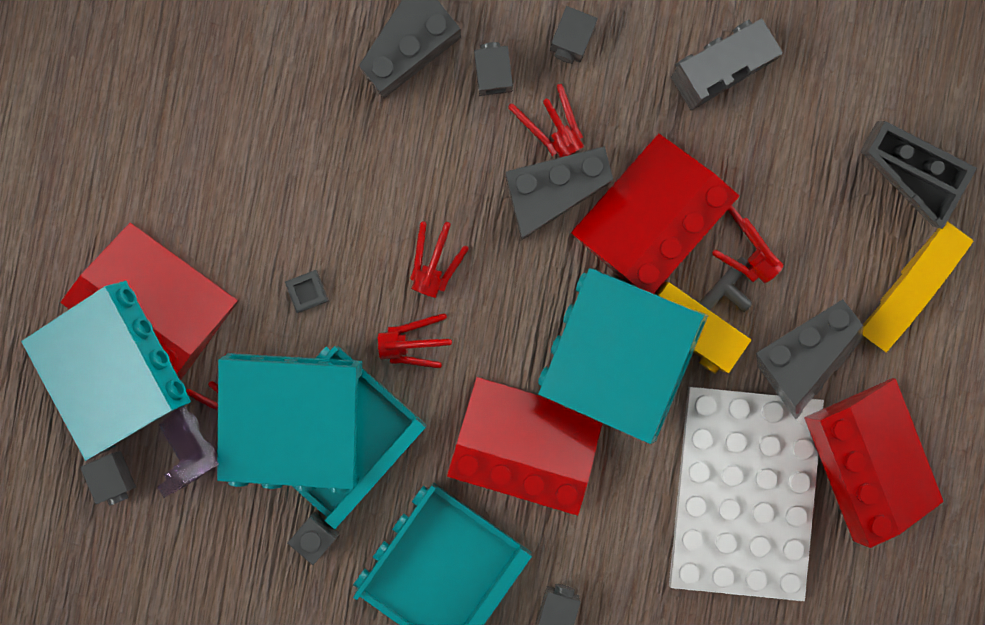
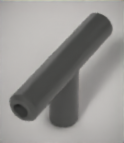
[699,257,752,312]

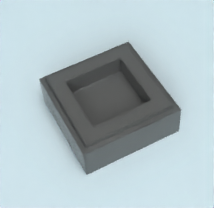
[285,270,329,313]

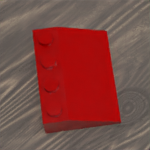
[571,133,740,294]
[60,223,238,381]
[447,377,603,516]
[804,378,944,548]

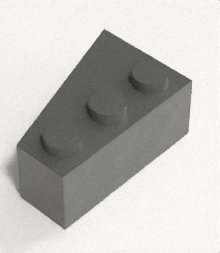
[359,0,461,99]
[671,19,783,111]
[860,121,977,229]
[505,146,613,241]
[756,299,863,419]

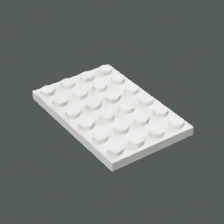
[669,386,824,601]

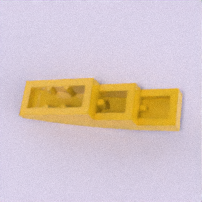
[863,221,974,353]

